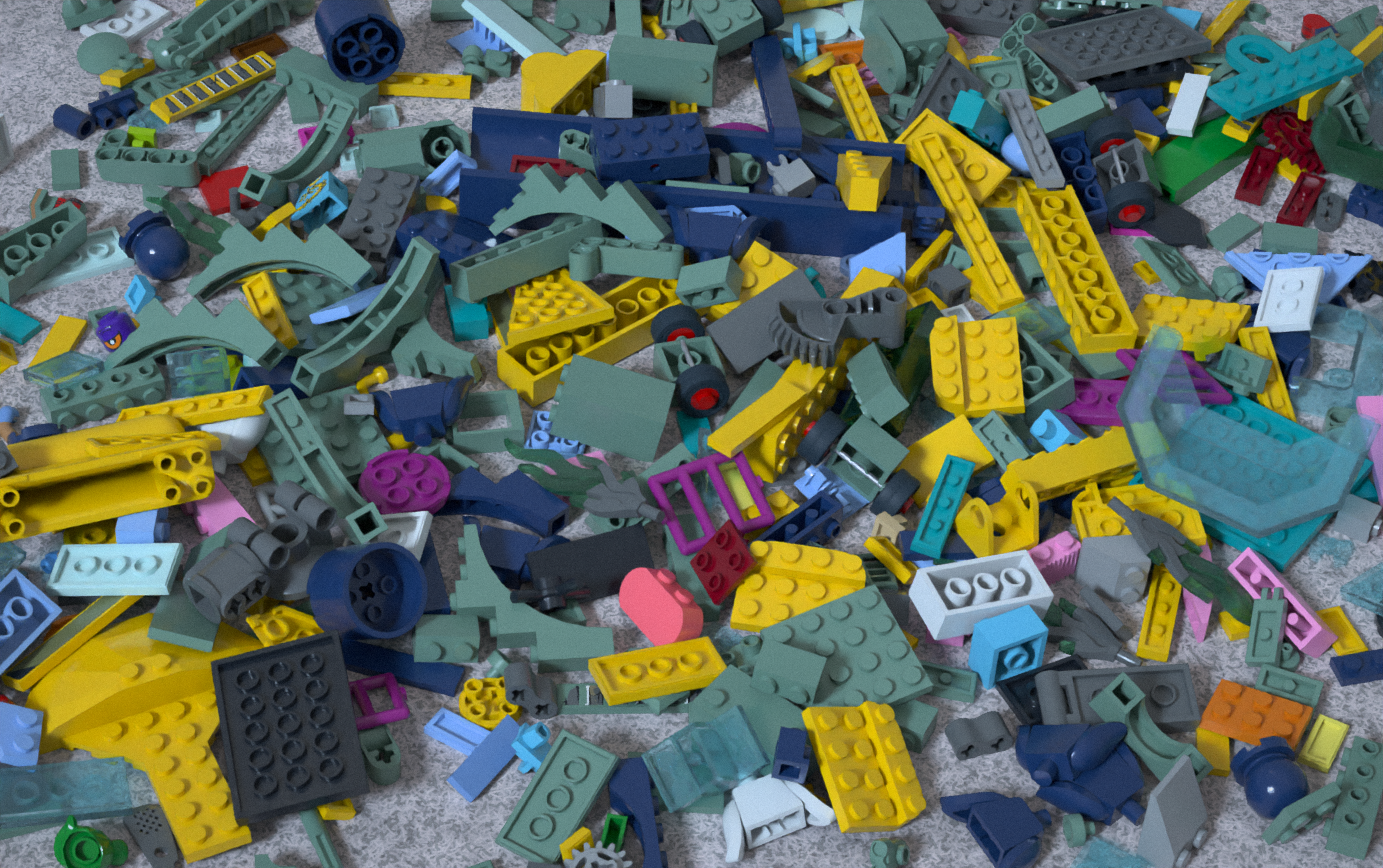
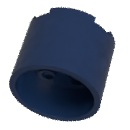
[315,0,406,85]
[306,542,428,640]

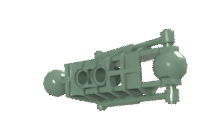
[146,0,315,71]

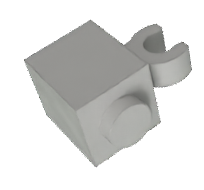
[767,154,816,198]

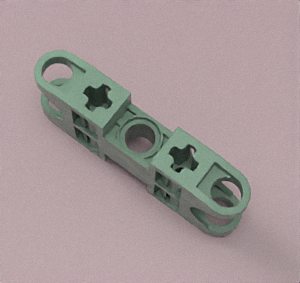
[1292,5,1383,62]

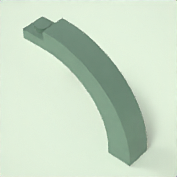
[237,97,358,206]

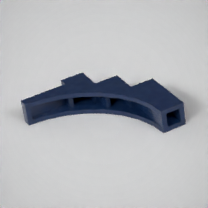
[910,161,945,248]
[432,466,569,538]

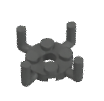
[229,183,305,242]

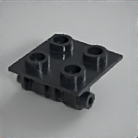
[1344,249,1383,303]

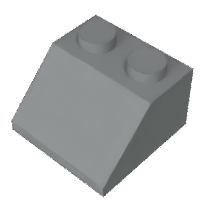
[1074,535,1151,604]

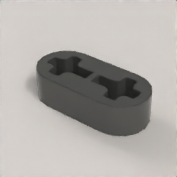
[1314,192,1343,232]

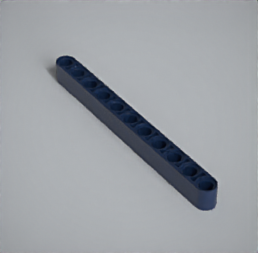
[749,31,802,150]

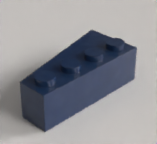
[1046,130,1108,235]

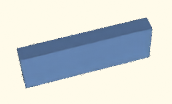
[447,715,520,802]

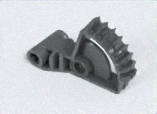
[767,287,907,370]

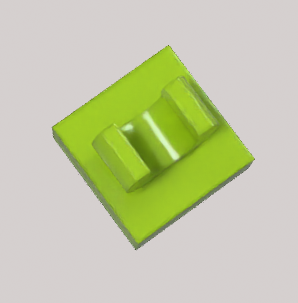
[127,126,158,149]

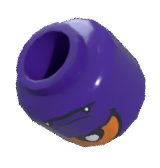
[95,309,137,353]

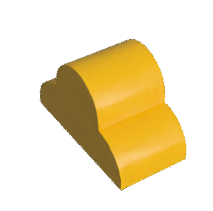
[521,49,607,116]

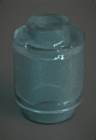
[127,103,164,130]

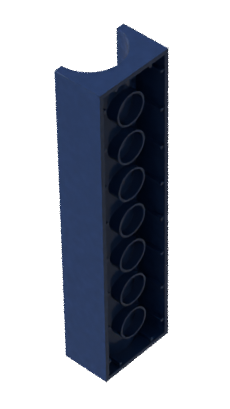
[459,107,906,258]

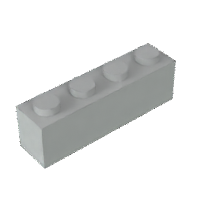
[593,80,633,120]

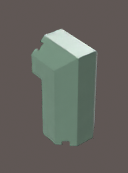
[353,119,472,182]

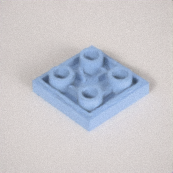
[523,410,586,461]

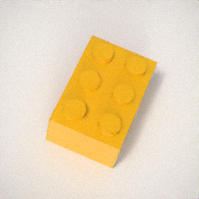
[705,241,798,322]

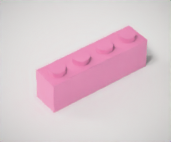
[180,473,257,537]
[1227,547,1338,658]

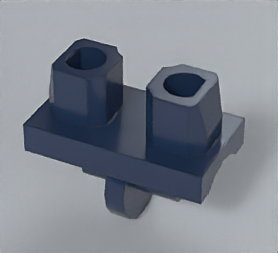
[88,88,139,130]

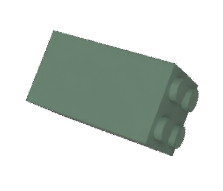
[859,0,949,83]
[547,354,676,463]

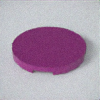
[359,449,451,515]

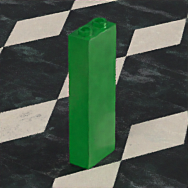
[1152,111,1270,206]

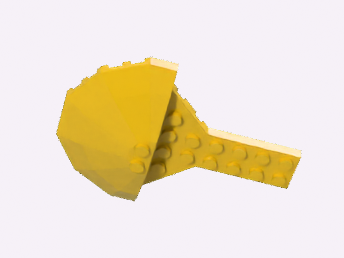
[25,613,265,864]

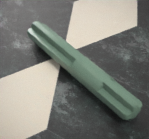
[298,807,344,868]

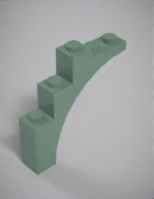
[488,162,673,243]
[186,222,378,303]
[290,235,440,398]
[391,258,482,383]
[100,297,290,372]
[449,524,615,674]

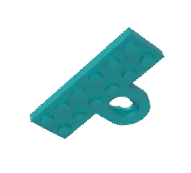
[1207,35,1364,122]

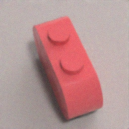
[619,567,703,646]

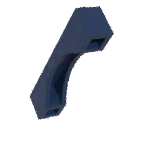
[607,756,668,868]

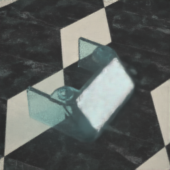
[1289,302,1383,419]

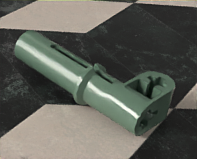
[359,724,401,786]

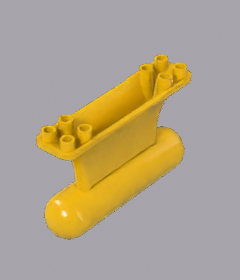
[0,414,215,543]

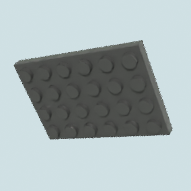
[1024,5,1212,82]

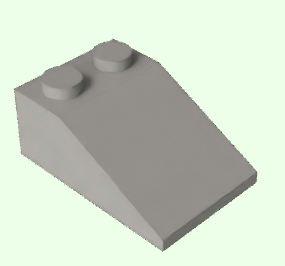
[1136,754,1208,868]

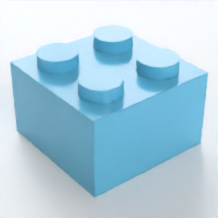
[968,604,1049,690]

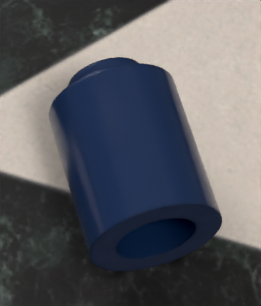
[53,104,96,141]
[812,183,840,201]

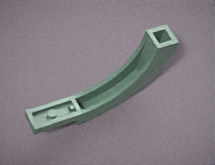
[263,388,389,545]

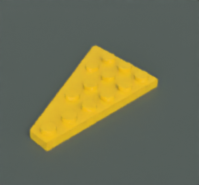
[507,268,615,346]

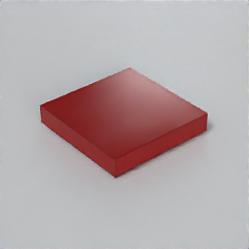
[197,165,261,216]

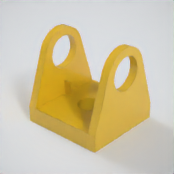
[953,480,1039,558]

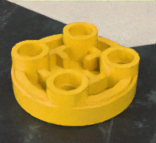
[459,676,523,731]

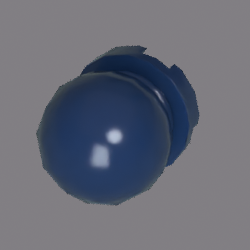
[119,210,190,281]
[1230,736,1310,821]

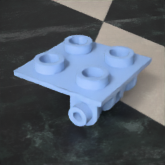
[446,17,515,55]
[794,461,870,521]

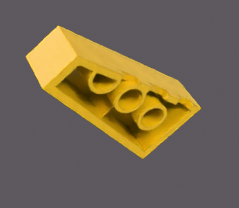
[835,150,892,212]

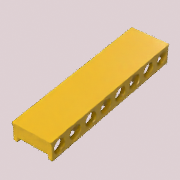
[1014,185,1139,355]

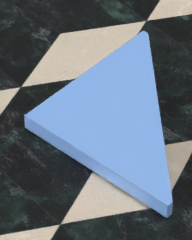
[1224,251,1373,317]

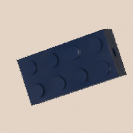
[589,112,710,183]

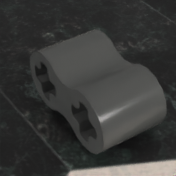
[504,662,558,720]
[945,711,1013,761]

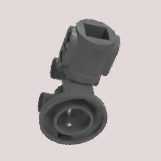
[183,480,337,624]

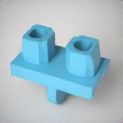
[779,22,818,68]
[511,721,552,774]

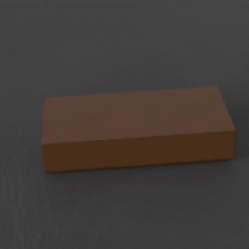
[230,33,288,62]

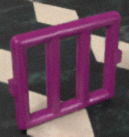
[1115,347,1233,407]
[647,450,776,556]
[349,673,411,731]

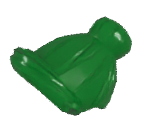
[54,815,129,868]

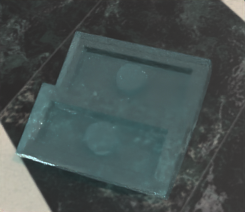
[696,427,719,513]

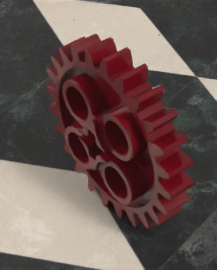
[1261,104,1340,175]

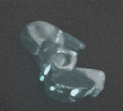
[1308,532,1353,568]

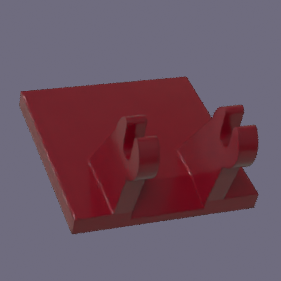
[690,519,758,606]

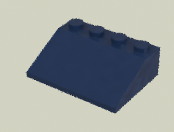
[396,209,515,295]

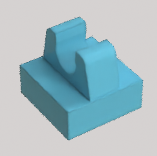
[124,274,162,314]

